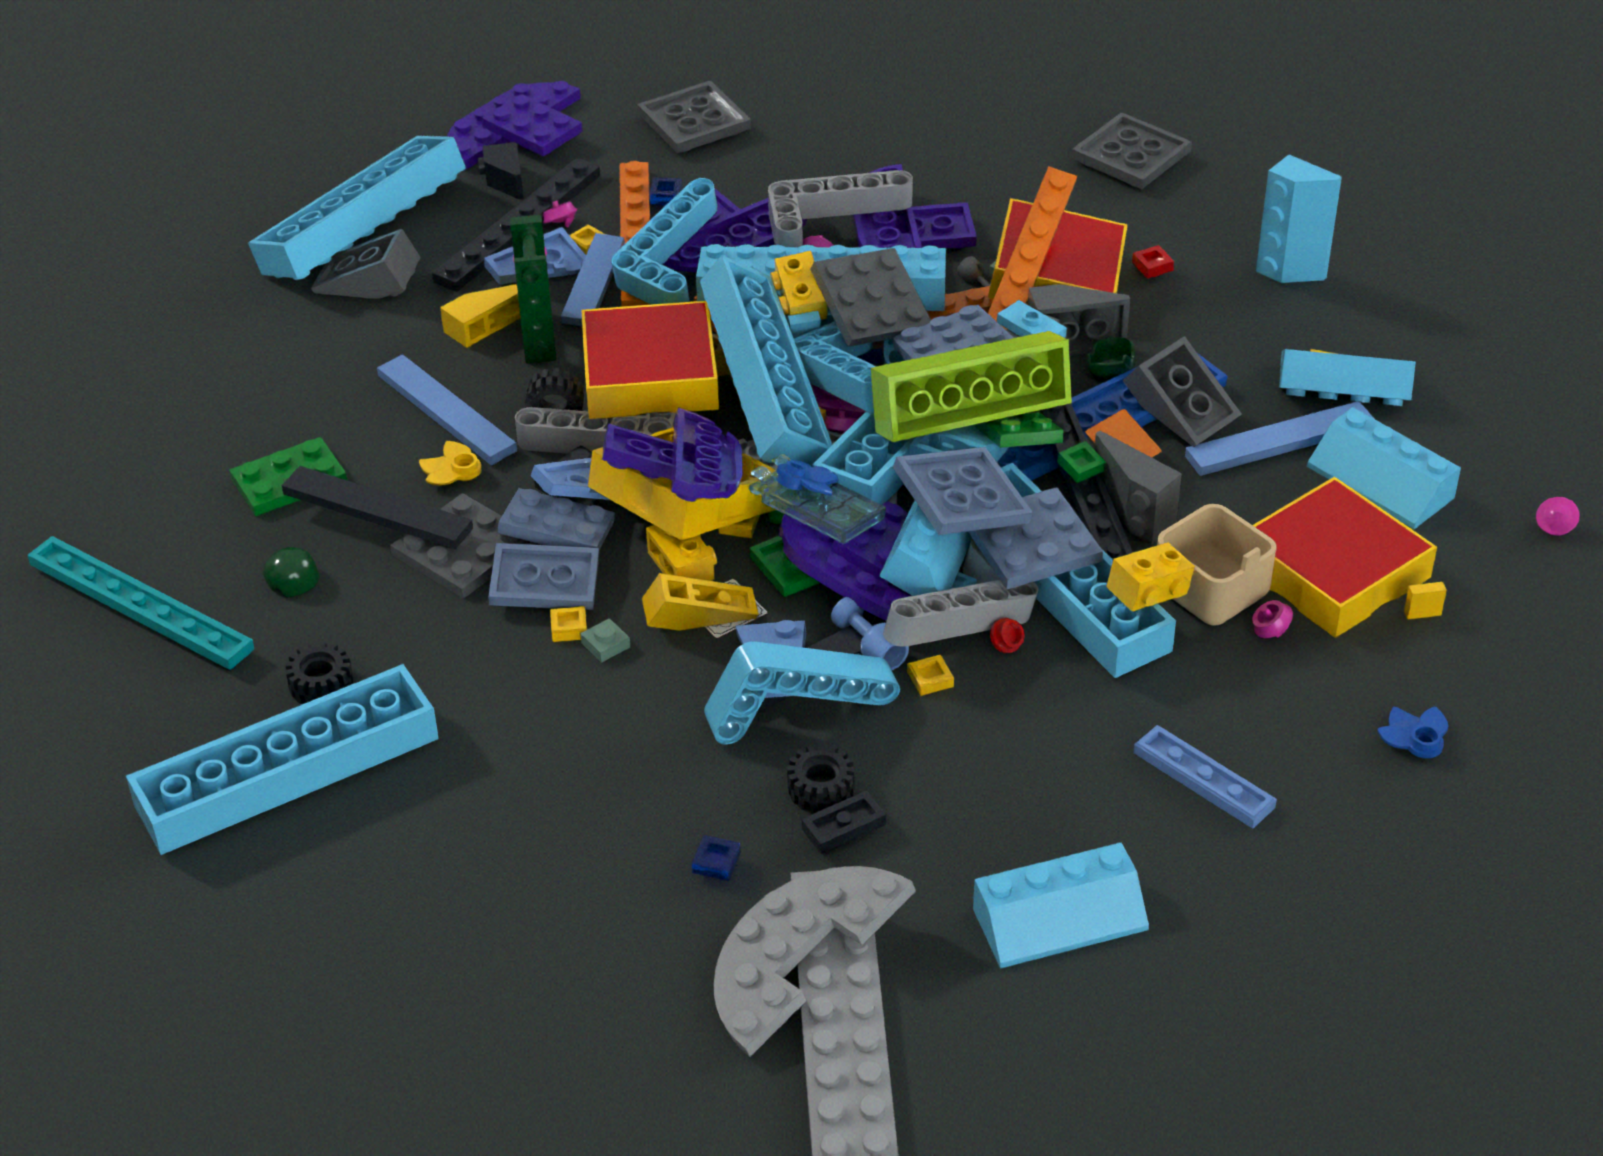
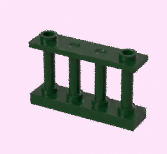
[510,215,557,363]

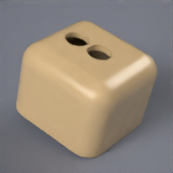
[1157,504,1276,626]

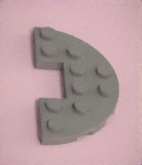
[714,866,916,1057]

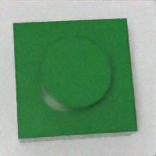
[1057,441,1106,483]

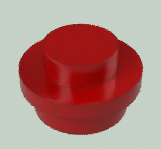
[990,618,1025,653]

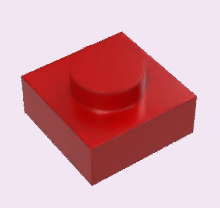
[1132,245,1174,279]

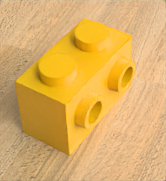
[770,251,827,320]
[646,525,717,581]
[1106,542,1195,612]

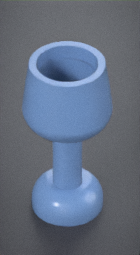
[831,597,909,670]

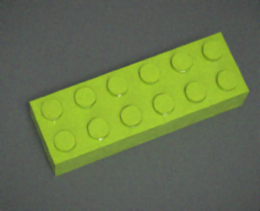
[871,331,1072,442]

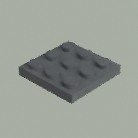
[637,80,751,153]
[1071,112,1192,189]
[810,248,931,347]
[390,493,535,599]

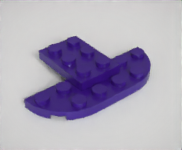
[447,81,582,171]
[852,164,977,249]
[662,189,807,272]
[602,408,742,502]
[779,501,912,620]

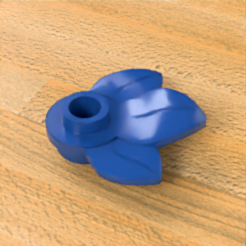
[776,460,839,496]
[1377,706,1448,758]

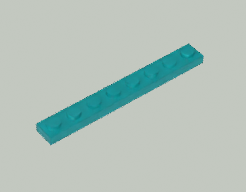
[27,536,255,670]

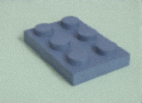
[497,488,615,550]
[488,543,599,610]

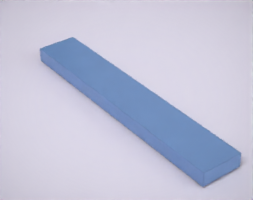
[377,354,517,465]
[1185,401,1374,476]

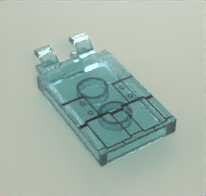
[749,454,886,544]

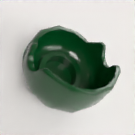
[1087,337,1136,380]
[263,547,320,597]

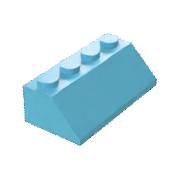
[1256,155,1342,283]
[1279,349,1416,406]
[1307,407,1461,529]
[879,500,972,596]
[973,842,1149,968]

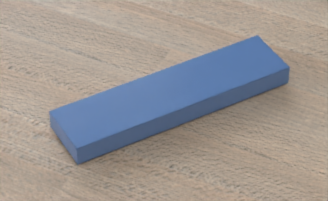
[561,233,625,327]
[1133,725,1277,829]

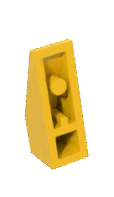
[440,284,520,348]
[642,573,759,631]

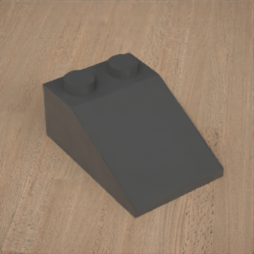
[311,229,421,299]
[1028,284,1130,356]
[1123,336,1242,447]
[1094,430,1182,545]

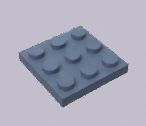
[891,305,1014,360]
[893,447,1033,535]
[968,487,1103,589]

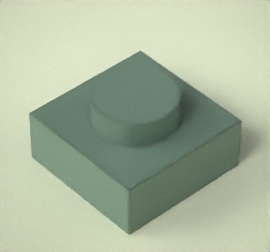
[580,618,630,663]

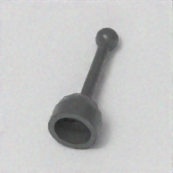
[957,256,990,287]

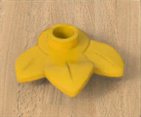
[419,441,482,486]

